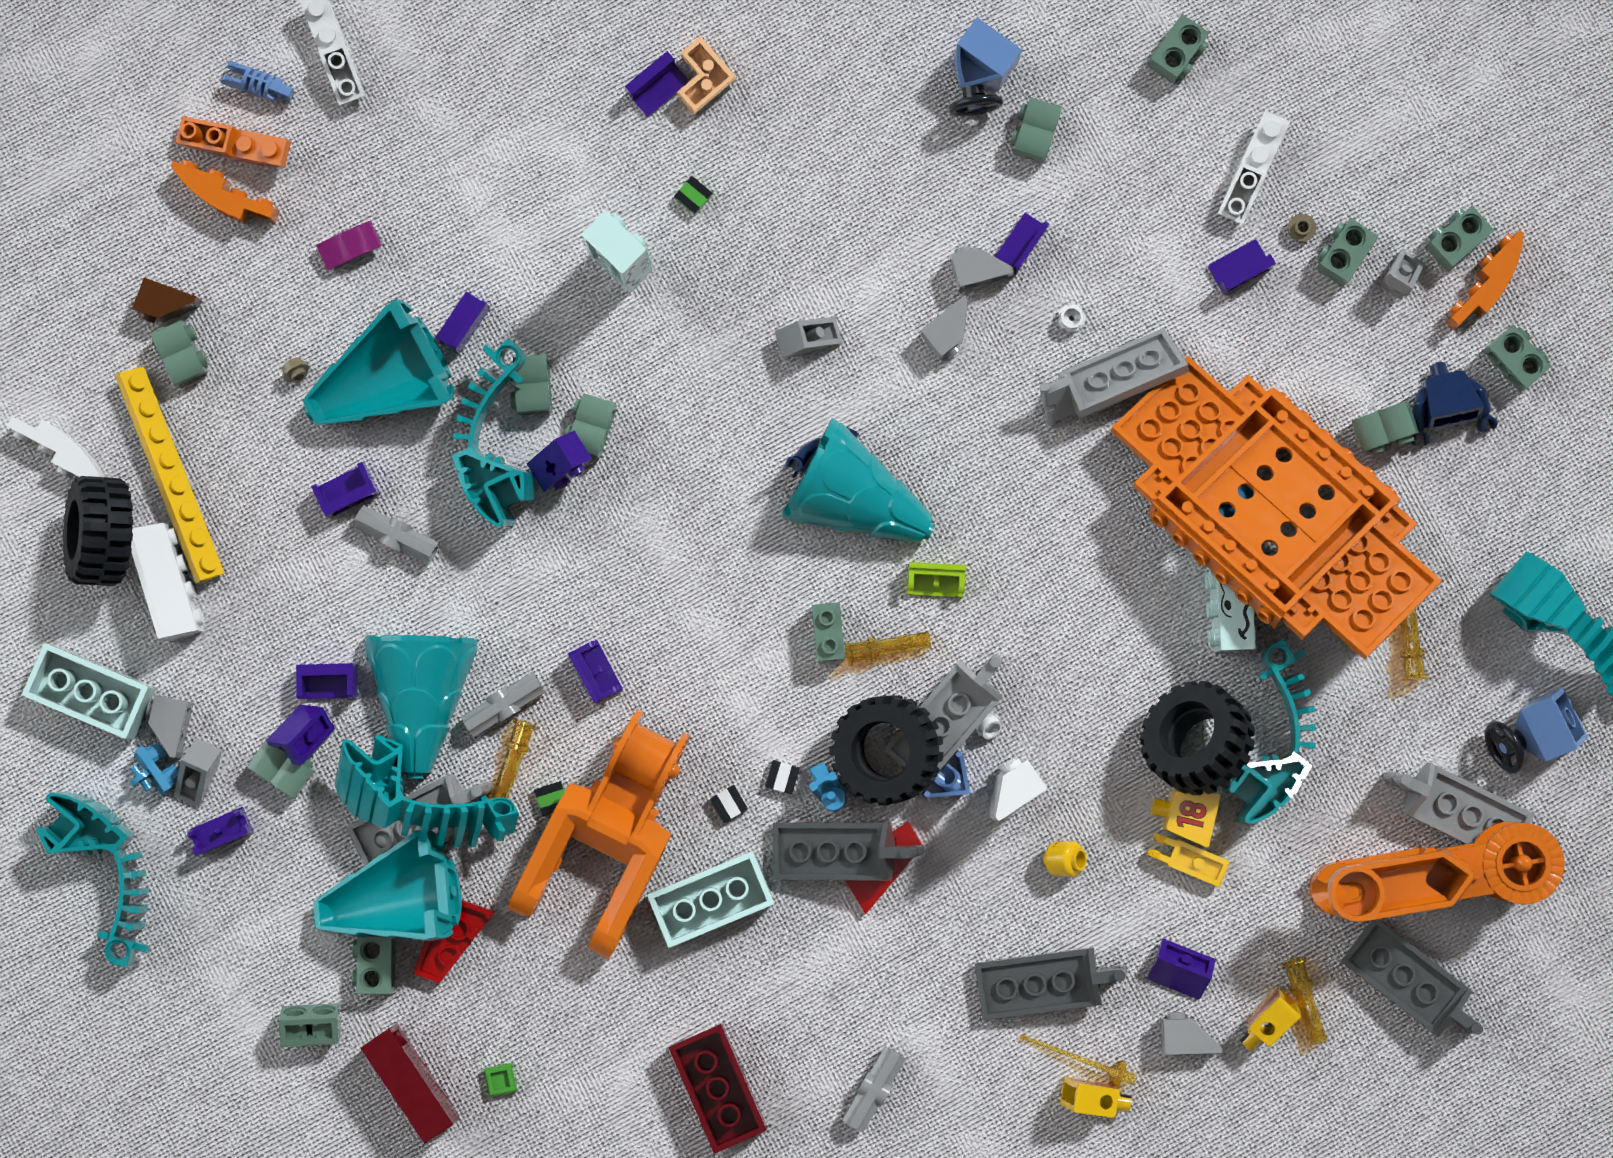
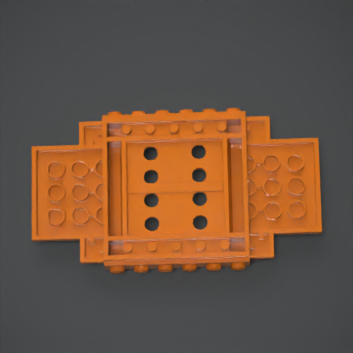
[1111,356,1442,660]

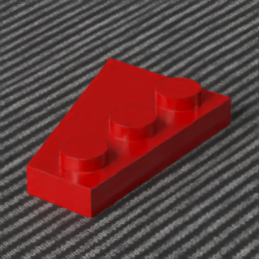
[845,822,923,914]
[413,899,496,983]

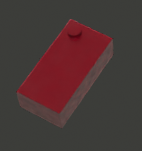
[360,1023,460,1144]
[668,1023,768,1154]

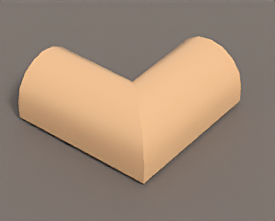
[677,36,737,115]

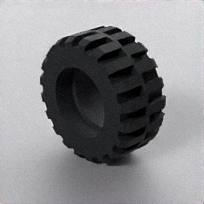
[63,476,133,586]
[1140,681,1255,796]
[829,695,943,805]

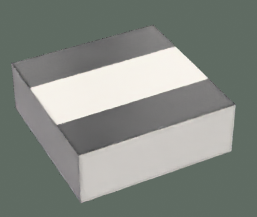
[765,760,800,795]
[710,785,748,823]

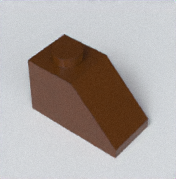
[132,278,202,324]

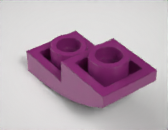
[316,220,382,270]

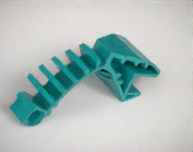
[452,339,536,527]
[1490,551,1613,697]
[1221,639,1316,824]
[334,735,519,848]
[36,792,150,968]

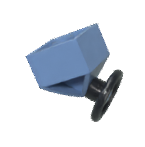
[948,17,1022,116]
[1485,687,1588,774]

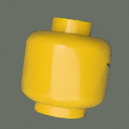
[1043,840,1087,878]

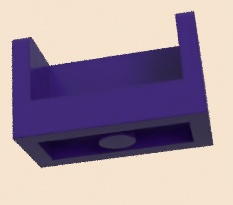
[311,462,380,518]
[296,663,358,699]

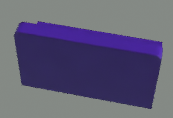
[625,51,689,117]
[995,212,1050,275]
[1208,240,1276,295]
[435,291,490,354]
[266,705,335,766]
[1147,938,1216,999]

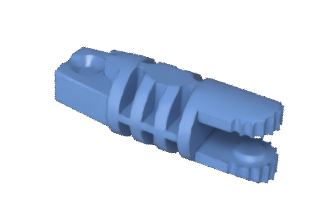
[220,61,294,103]

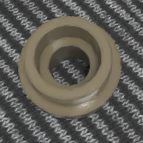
[1288,214,1316,242]
[282,357,309,383]

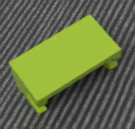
[907,562,966,598]

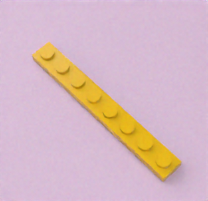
[115,367,225,584]

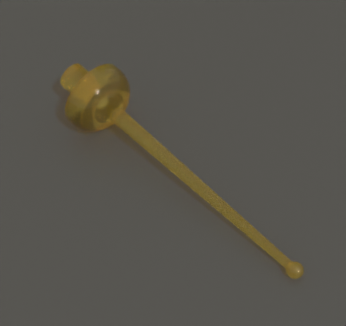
[1020,1034,1137,1088]

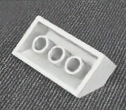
[131,523,204,642]
[988,758,1047,821]

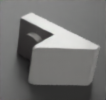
[1379,249,1425,299]

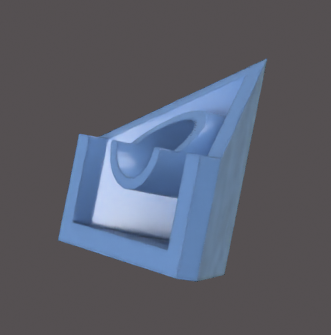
[921,750,971,798]

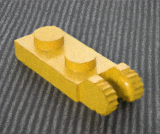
[1146,832,1230,888]

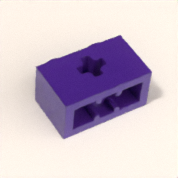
[526,430,592,492]

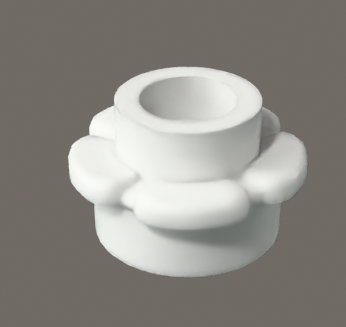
[1058,305,1085,332]
[975,713,1002,739]

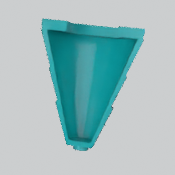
[302,299,454,425]
[781,418,935,543]
[365,635,478,779]
[313,829,462,941]

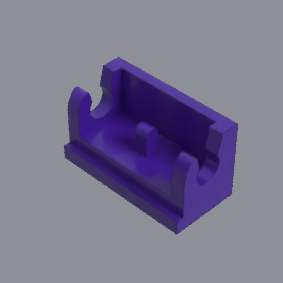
[568,640,623,704]
[187,807,254,856]

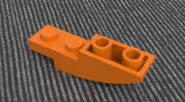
[175,116,291,169]
[171,160,279,224]
[1445,230,1524,329]

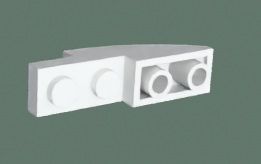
[299,0,366,106]
[1218,110,1290,225]
[7,417,105,479]

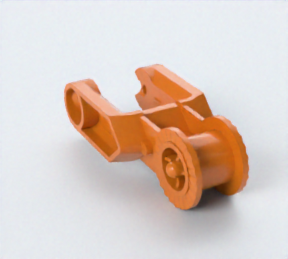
[507,709,691,960]
[1309,822,1565,922]

